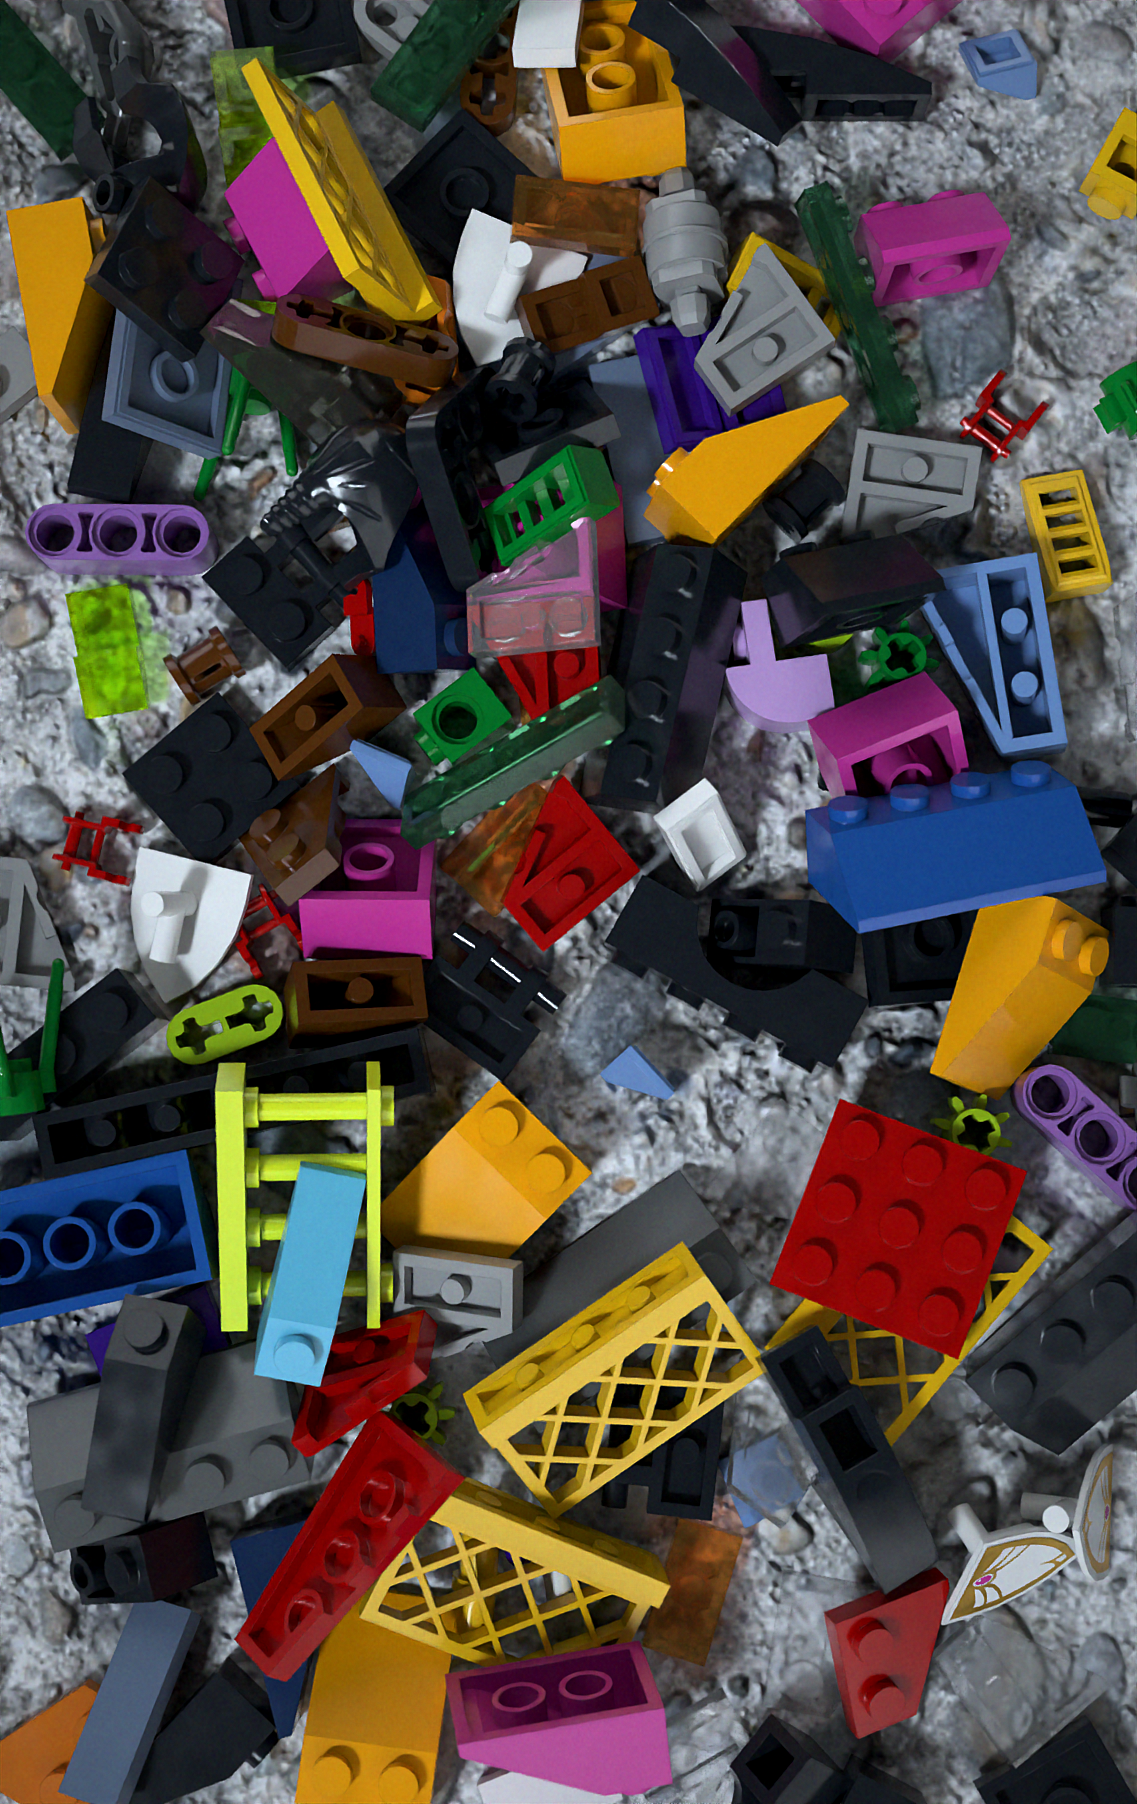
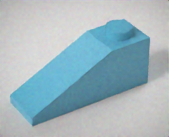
[254,1161,366,1387]

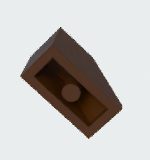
[249,654,407,781]
[283,957,428,1049]

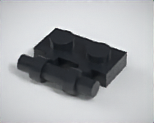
[202,523,358,672]
[423,920,567,1082]
[601,1383,725,1521]

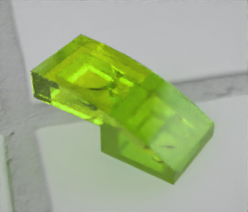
[210,46,277,189]
[65,583,150,720]

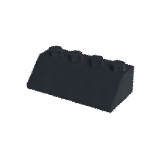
[579,544,748,814]
[965,1209,1137,1456]

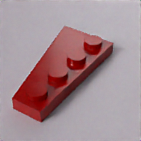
[234,1409,466,1682]

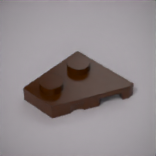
[239,763,350,907]

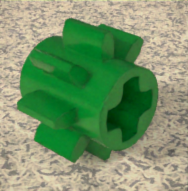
[1093,361,1137,440]
[857,620,940,690]

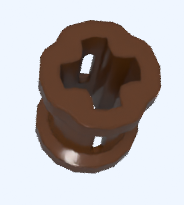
[162,625,247,706]

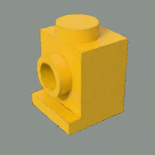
[1078,107,1137,220]

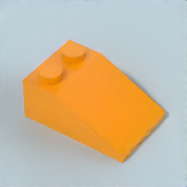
[540,0,687,189]
[6,196,114,435]
[643,395,850,549]
[929,895,1110,1100]
[380,1081,592,1259]
[294,1589,456,1804]

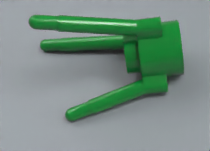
[193,350,298,501]
[0,958,65,1117]

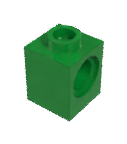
[413,667,515,773]

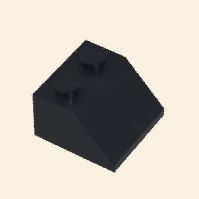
[761,530,946,649]

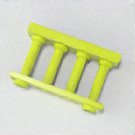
[215,1061,394,1332]

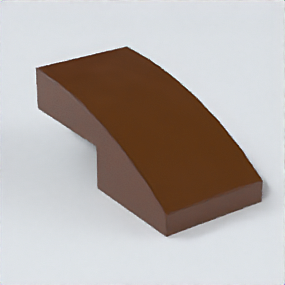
[514,255,661,356]

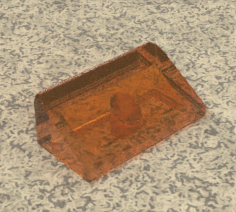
[440,776,547,918]

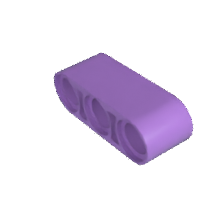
[25,503,219,576]
[1010,1064,1137,1211]

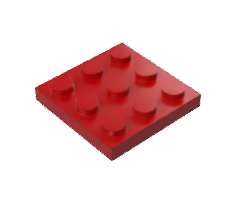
[769,1099,1027,1360]

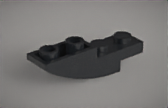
[755,1324,940,1594]

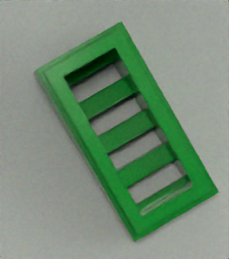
[483,444,620,567]

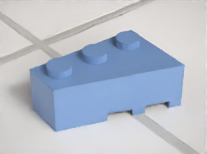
[919,552,1068,763]

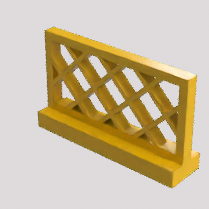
[241,57,443,326]
[764,1215,1053,1447]
[462,1241,763,1519]
[358,1476,671,1667]

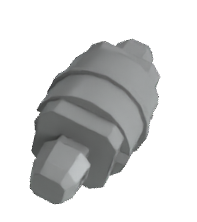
[641,166,728,337]

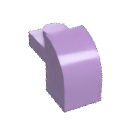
[722,599,835,733]

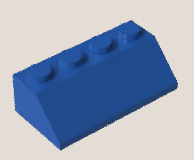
[805,760,1107,933]
[0,1149,220,1328]

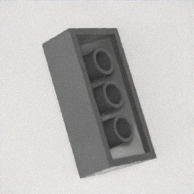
[482,1170,758,1433]
[26,1338,315,1553]

